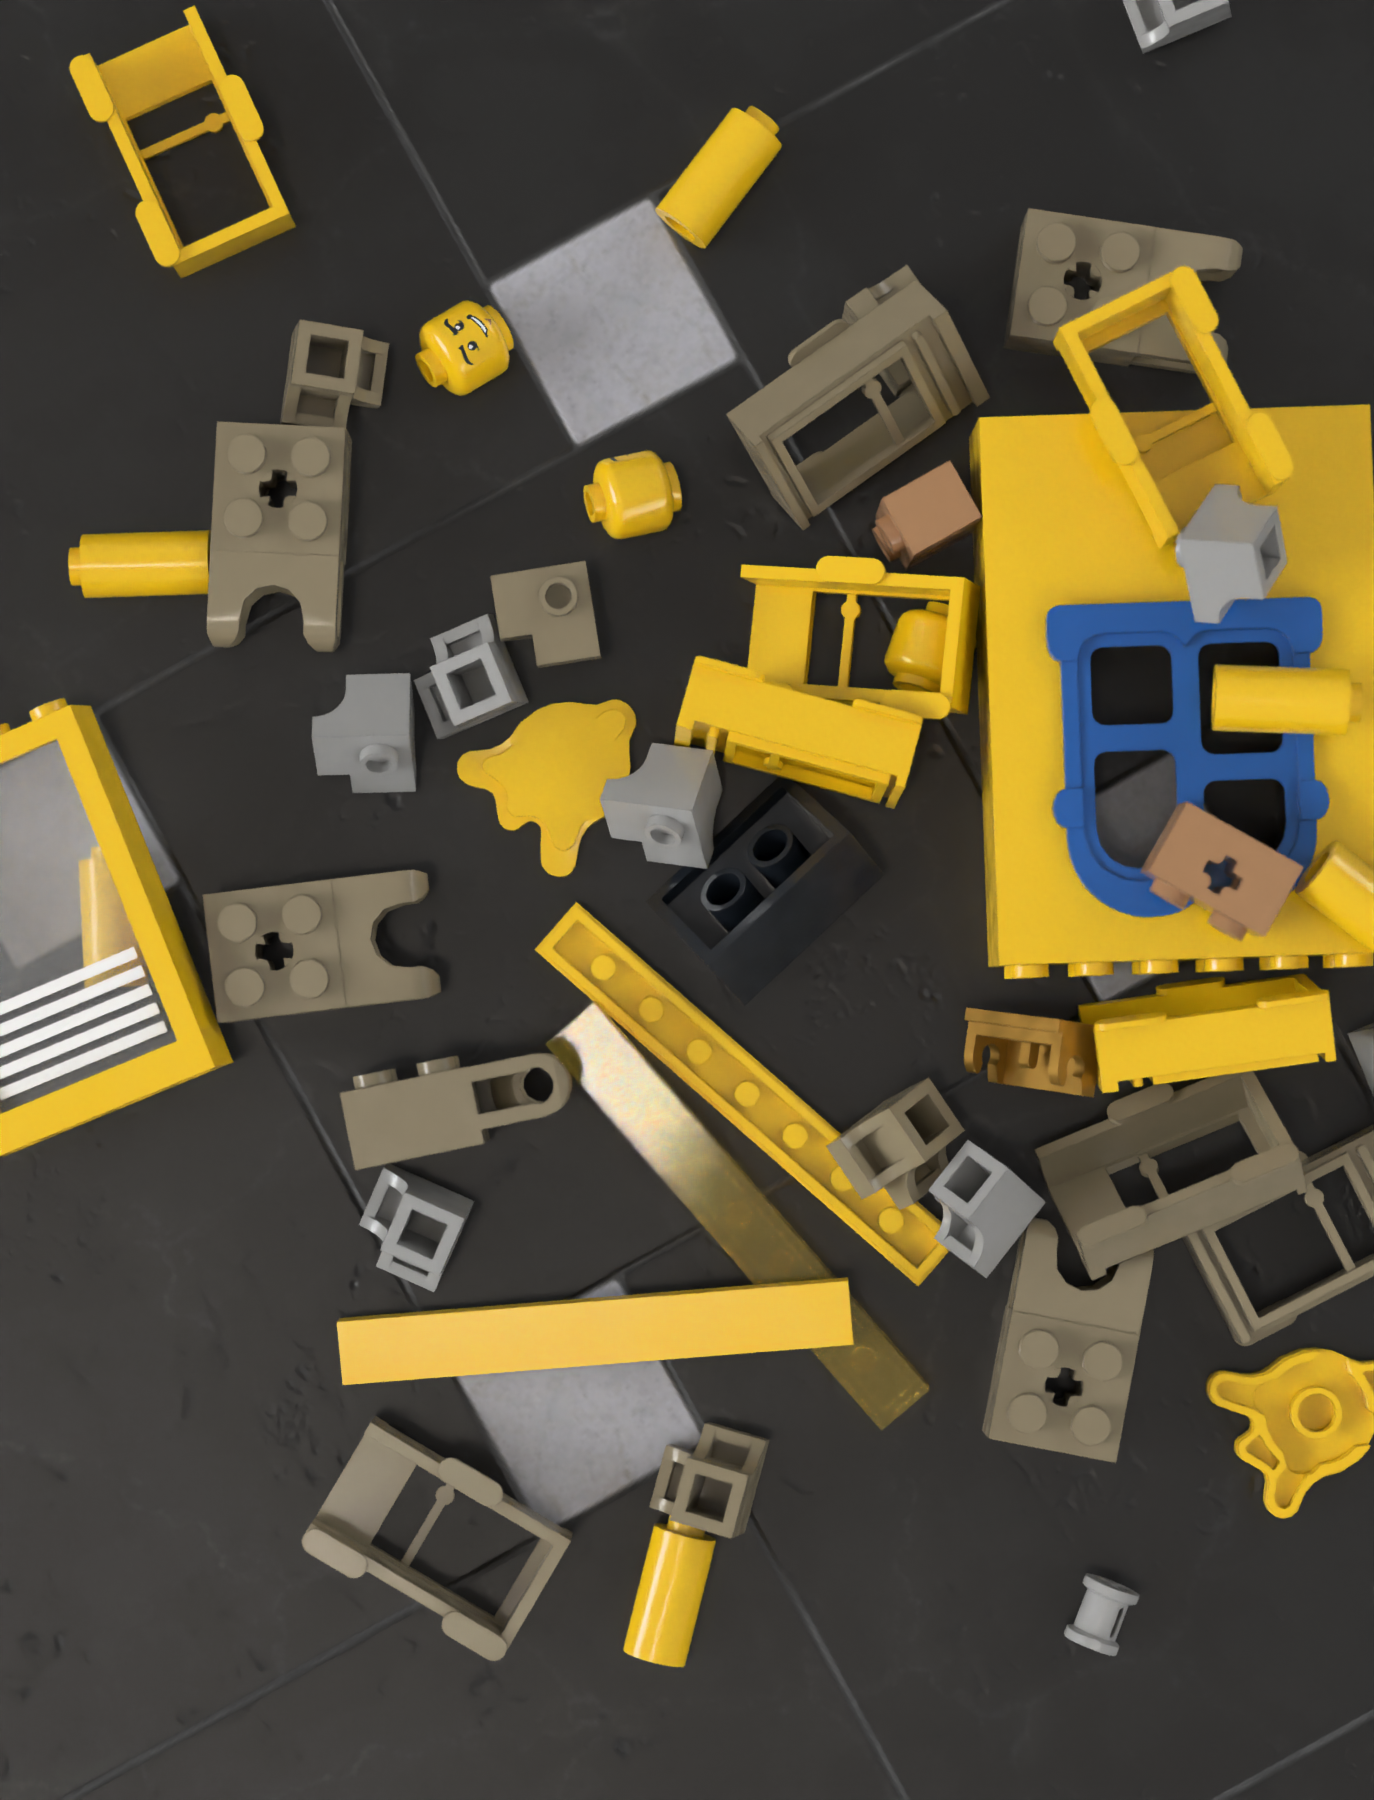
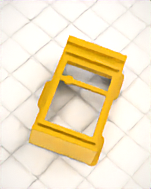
[69,5,296,279]
[1053,266,1295,549]
[740,556,981,719]
[674,656,923,809]
[1078,973,1336,1093]

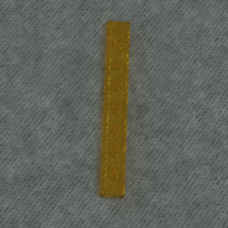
[546,1001,930,1431]

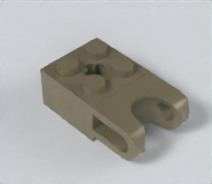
[1004,208,1243,374]
[207,421,352,653]
[202,869,441,1023]
[340,1053,572,1170]
[982,1217,1154,1463]

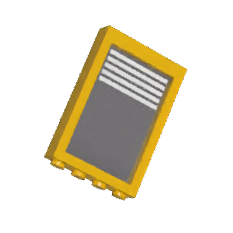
[0,698,233,1158]

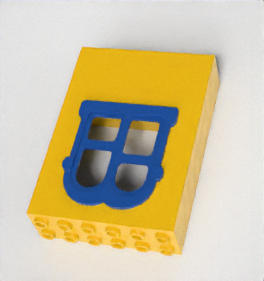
[969,404,1374,979]

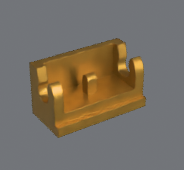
[964,1007,1098,1097]

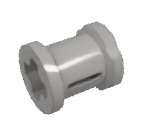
[1064,1573,1140,1656]

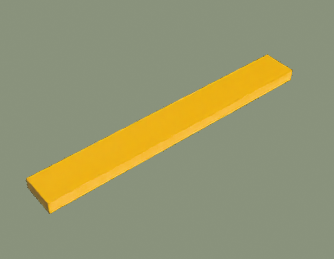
[534,902,949,1287]
[337,1277,854,1385]

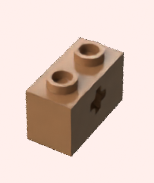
[872,460,982,571]
[1140,802,1304,942]

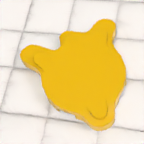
[457,699,636,877]
[1205,1347,1374,1519]

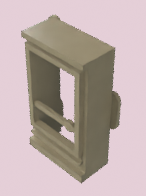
[726,280,990,530]
[1034,1071,1307,1280]
[1182,1124,1374,1346]
[302,1416,573,1661]

